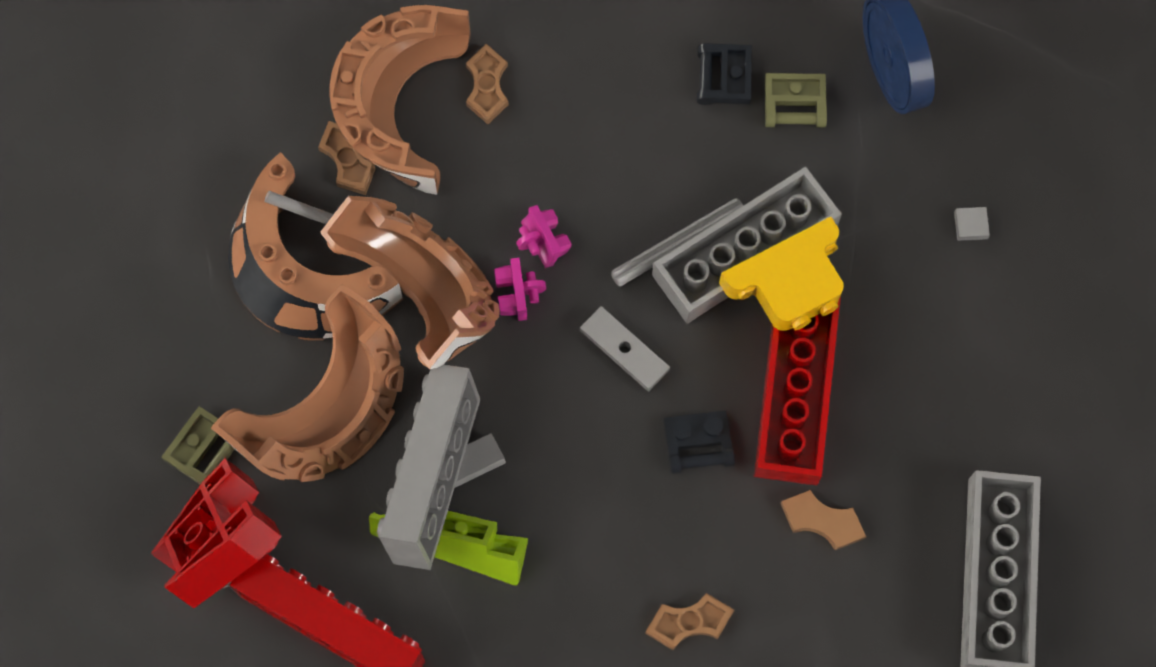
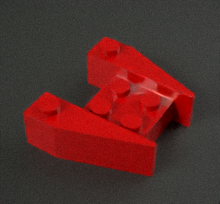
[151,458,282,609]

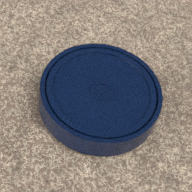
[862,0,935,114]

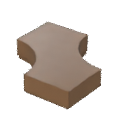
[466,44,509,125]
[318,121,376,195]
[780,490,866,550]
[645,593,734,650]

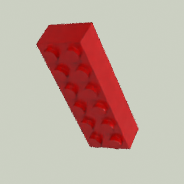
[754,296,841,486]
[230,553,425,667]

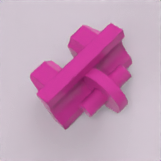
[516,205,571,268]
[494,258,546,321]

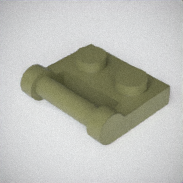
[765,73,827,128]
[161,406,235,485]

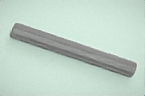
[611,198,744,286]

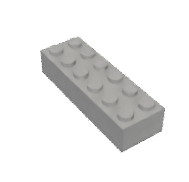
[652,166,842,324]
[377,365,480,570]
[960,470,1041,667]

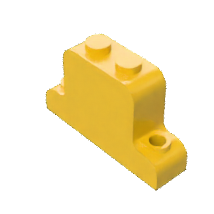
[719,216,844,331]

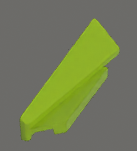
[369,511,528,585]

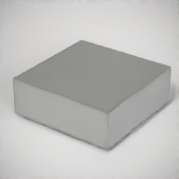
[954,207,990,241]

